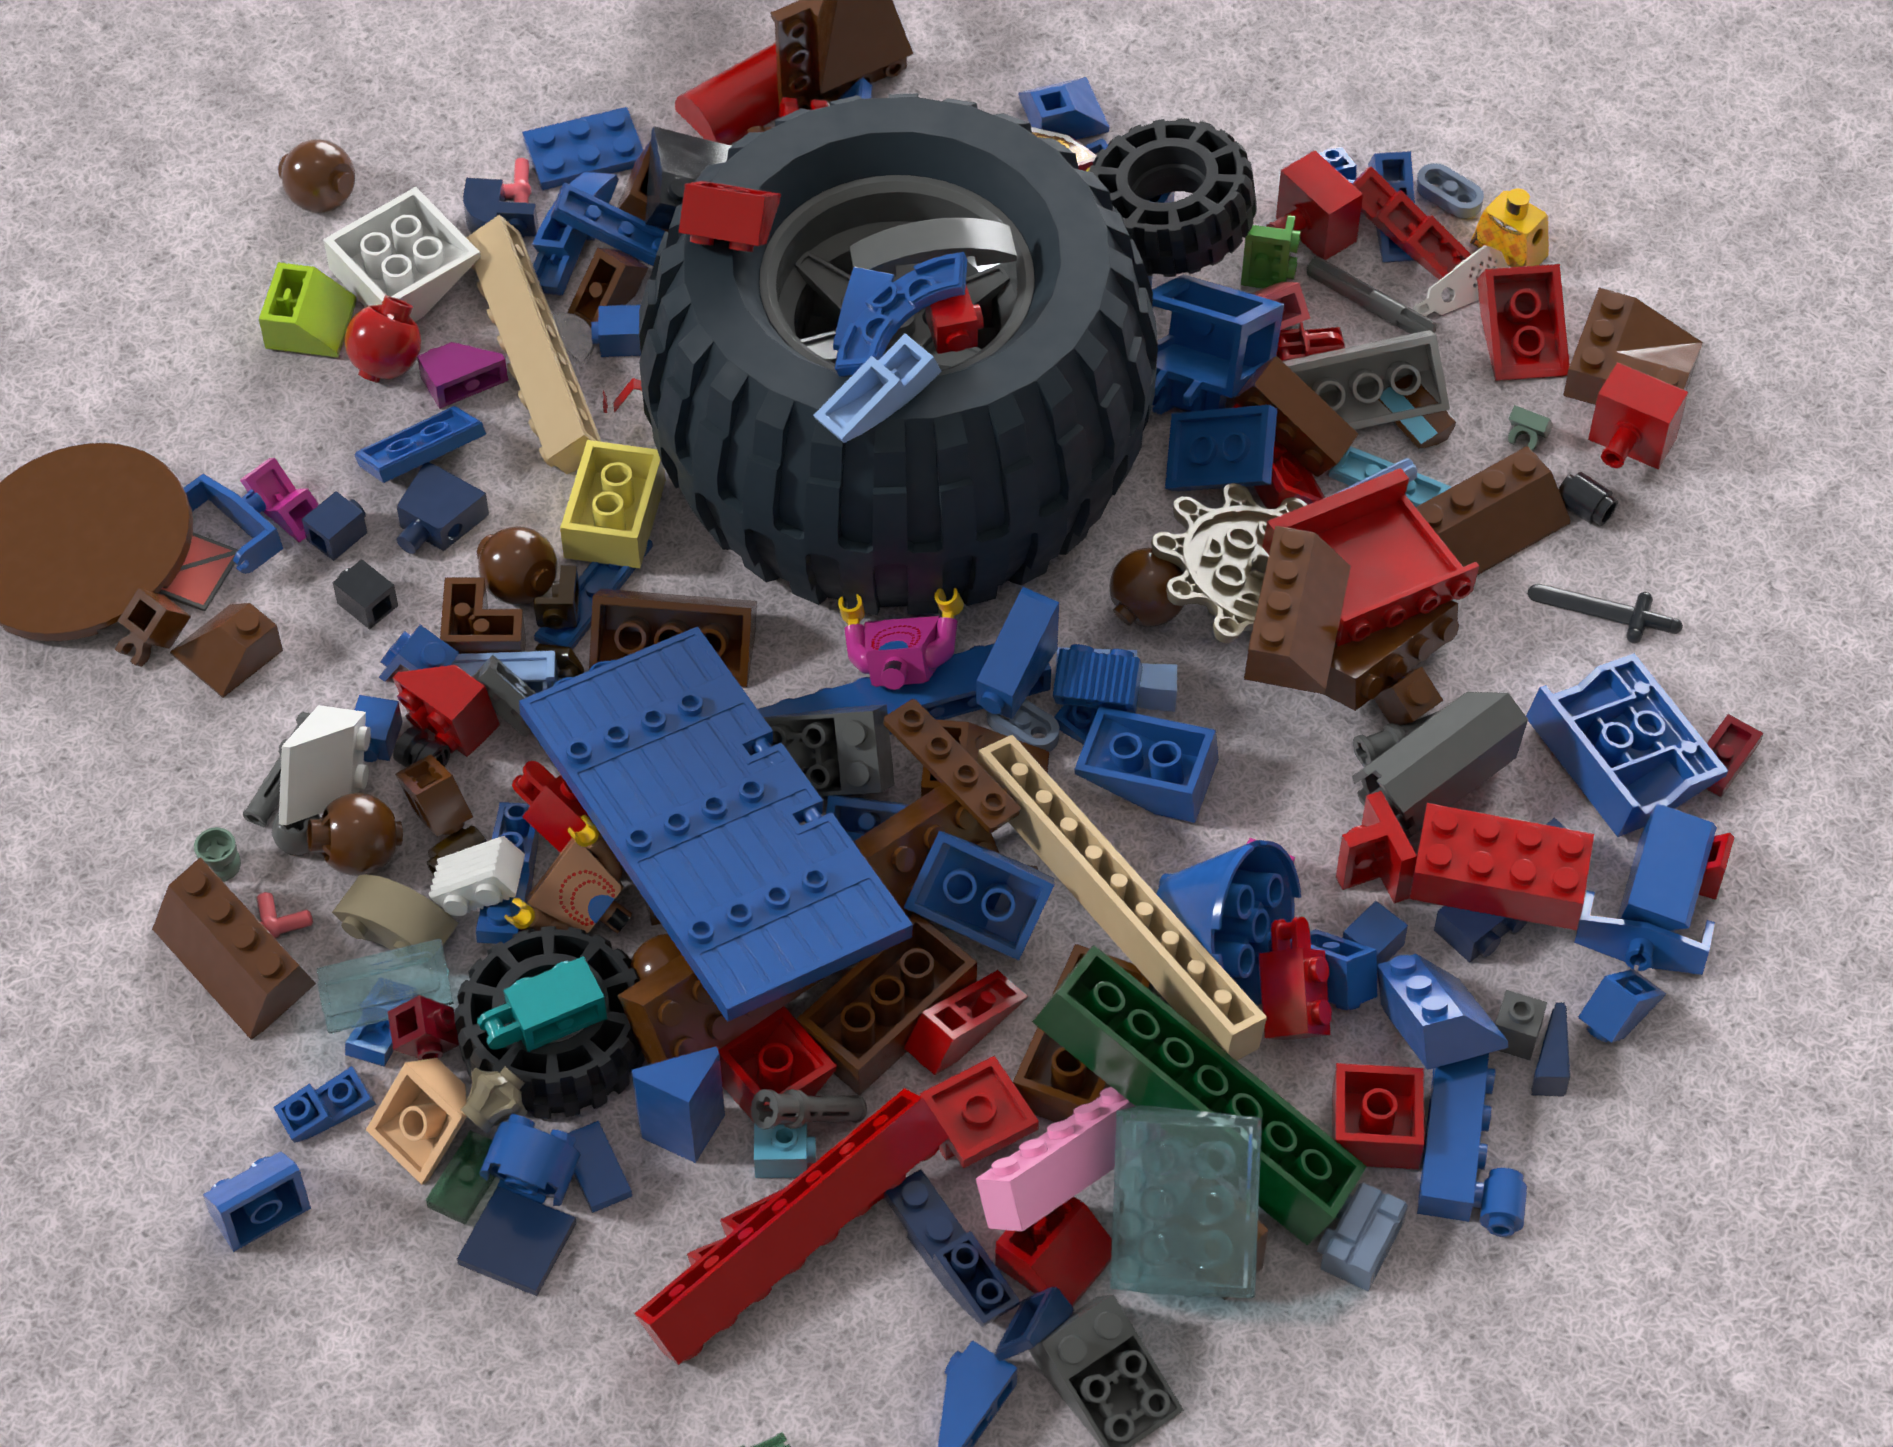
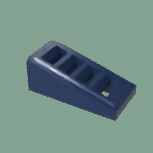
[1531,1002,1570,1097]
[994,1286,1074,1361]

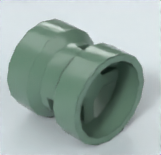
[194,827,241,882]

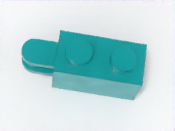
[477,956,607,1052]

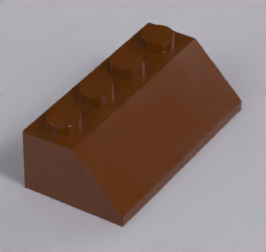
[1416,446,1571,575]
[1244,526,1351,695]
[589,589,757,687]
[152,857,316,1040]

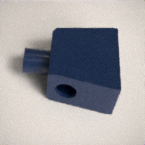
[396,462,489,554]

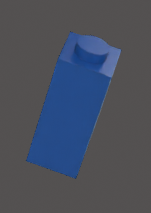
[976,587,1059,719]

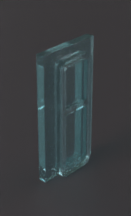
[316,939,454,1034]

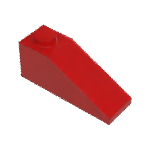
[904,970,1028,1075]

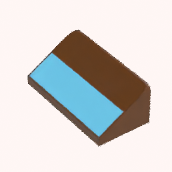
[1378,374,1456,449]

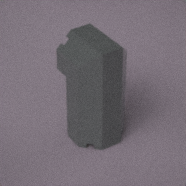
[1352,692,1528,839]

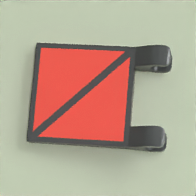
[159,532,238,611]

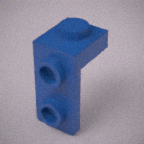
[379,624,459,681]

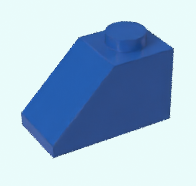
[1290,929,1378,1010]
[1578,969,1666,1043]

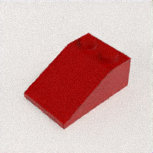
[1477,264,1570,381]

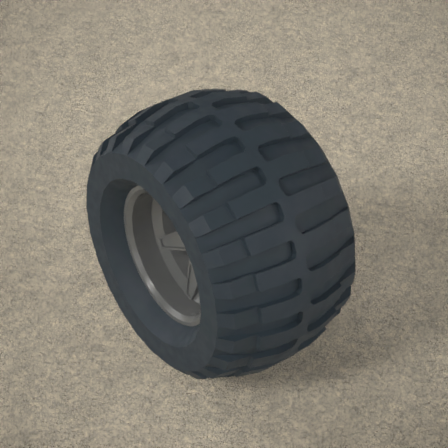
[639,93,1158,616]

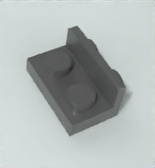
[472,655,536,737]

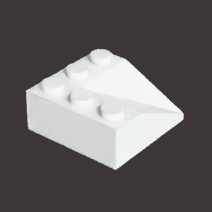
[323,187,481,322]

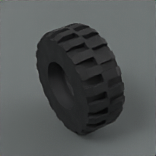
[1088,118,1257,277]
[455,926,645,1119]

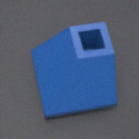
[1018,77,1110,140]

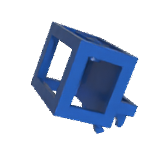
[1152,274,1284,415]

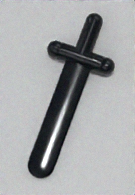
[1527,584,1683,644]

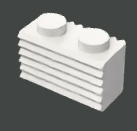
[429,836,525,918]

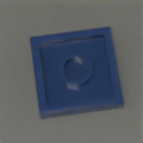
[457,1186,577,1296]

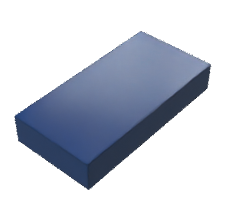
[568,1120,633,1213]

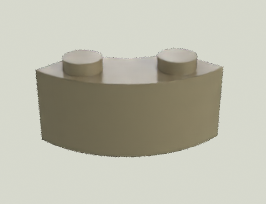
[332,875,459,964]

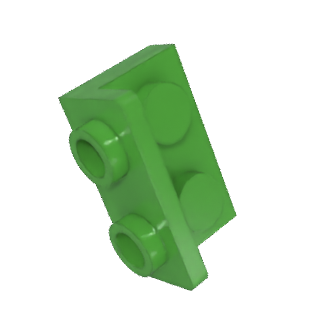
[1241,215,1301,289]

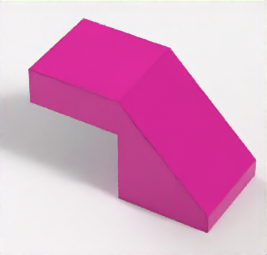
[240,457,319,542]

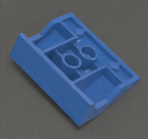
[1526,653,1728,837]

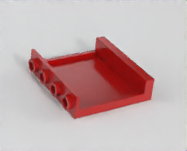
[1262,468,1479,646]

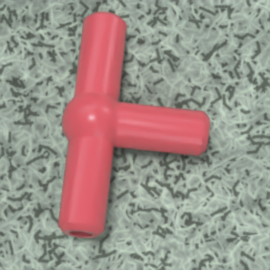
[504,158,531,203]
[257,892,313,939]

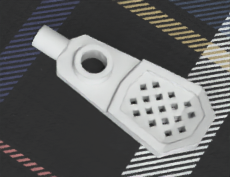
[1413,245,1508,316]

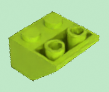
[259,262,357,357]

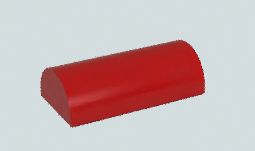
[675,42,779,145]

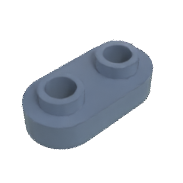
[1416,163,1484,218]
[986,699,1059,752]

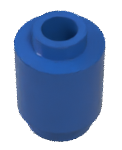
[1479,1168,1527,1237]

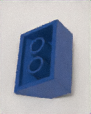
[1377,954,1508,1070]

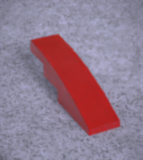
[1352,166,1481,280]

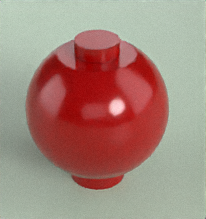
[345,295,421,383]

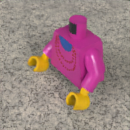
[838,588,964,690]

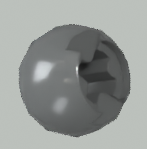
[272,813,321,856]

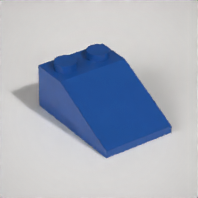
[1074,706,1219,823]
[904,830,1055,961]

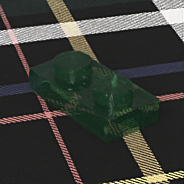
[426,1130,496,1225]

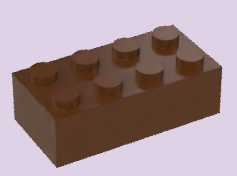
[797,913,977,1096]
[1013,944,1154,1123]

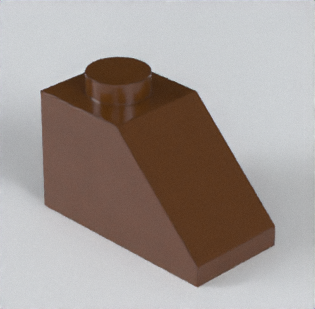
[566,248,648,330]

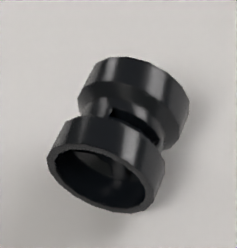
[393,726,451,767]

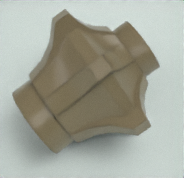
[461,1067,528,1133]

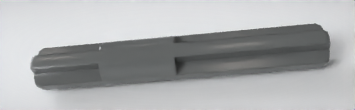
[1306,256,1437,334]

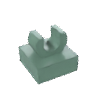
[1508,405,1553,451]

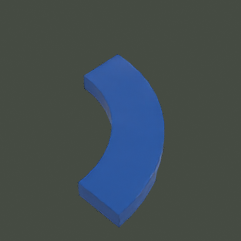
[835,252,968,376]

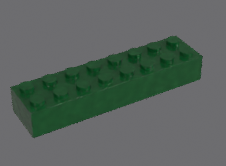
[1032,945,1367,1246]

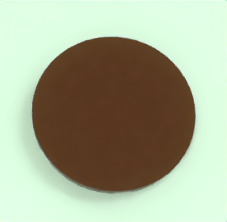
[0,443,193,641]

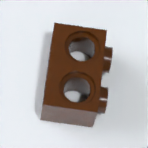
[395,754,473,837]

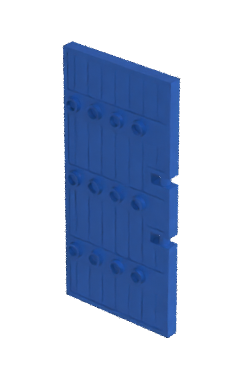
[519,626,913,1022]

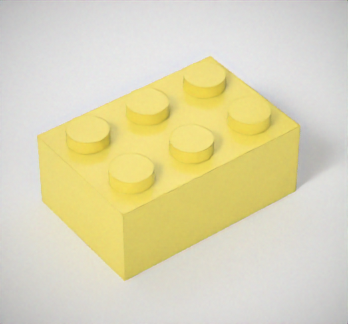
[560,440,666,569]

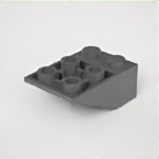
[763,704,895,796]
[1029,1294,1184,1447]

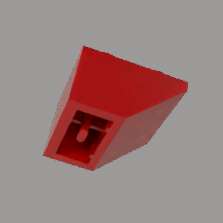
[393,665,500,757]
[995,1196,1119,1306]

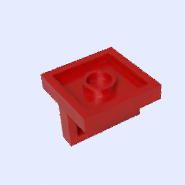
[1336,791,1417,904]
[919,1055,1039,1169]

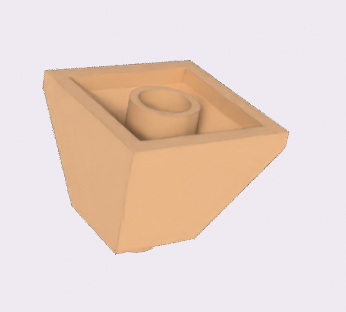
[366,1058,467,1185]

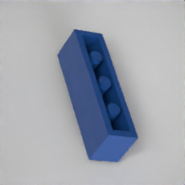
[1417,1053,1496,1222]

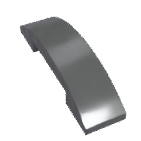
[850,218,1017,277]

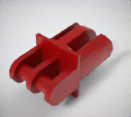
[1276,322,1345,361]

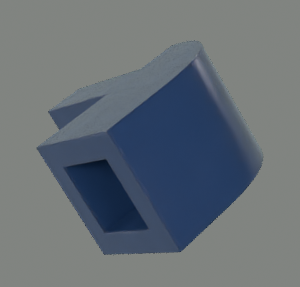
[463,178,538,238]

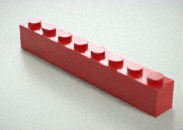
[634,1088,949,1365]

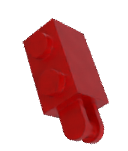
[512,761,592,853]
[1259,916,1332,1040]

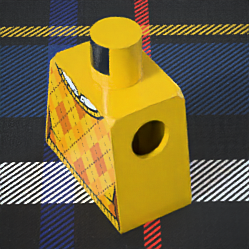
[1470,188,1549,267]

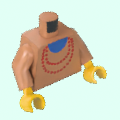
[504,815,632,934]

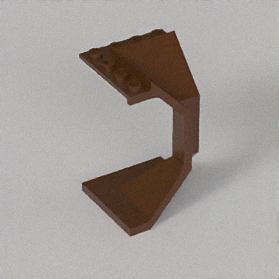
[771,0,914,111]

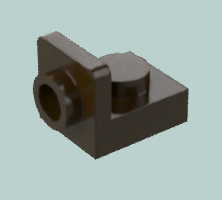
[534,565,580,629]

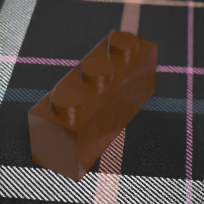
[1234,356,1359,477]

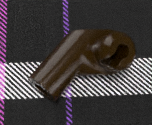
[535,643,584,679]

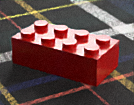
[1410,803,1594,931]

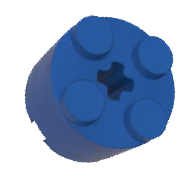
[479,1114,581,1206]

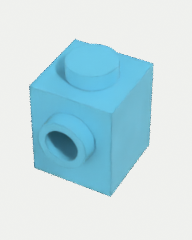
[754,1123,816,1178]

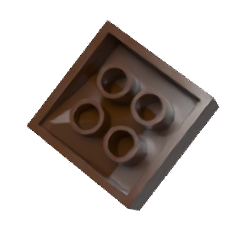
[1563,287,1703,405]

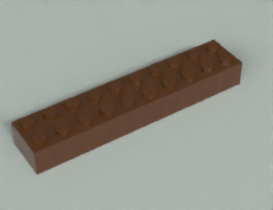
[618,784,1000,1065]

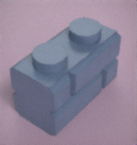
[1317,1182,1408,1292]

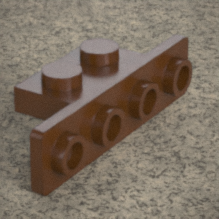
[883,699,1021,833]

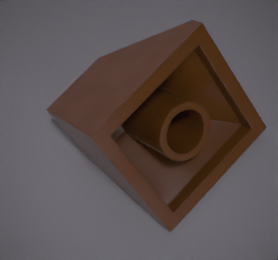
[170,603,283,698]

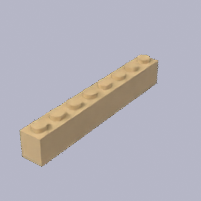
[466,215,601,474]

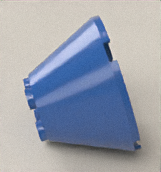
[1156,840,1301,1006]

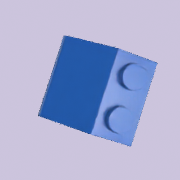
[203,1151,311,1252]

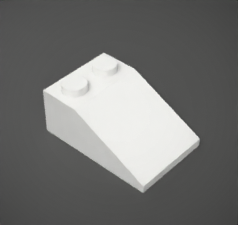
[279,705,371,825]

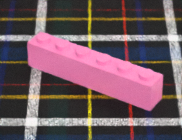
[976,1087,1167,1231]

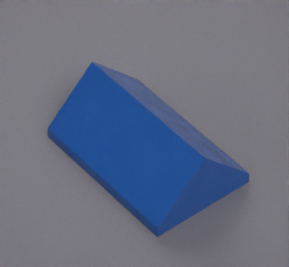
[1617,803,1717,931]
[632,1046,725,1163]

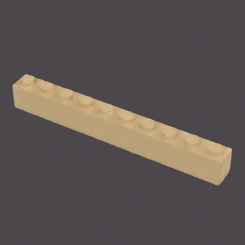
[977,734,1267,1061]

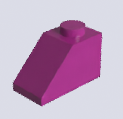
[417,342,509,409]

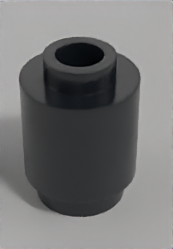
[1559,472,1618,526]

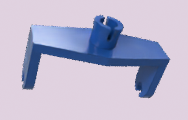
[184,474,284,574]
[1574,890,1715,975]

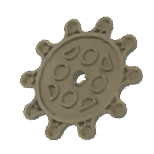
[1151,483,1307,643]

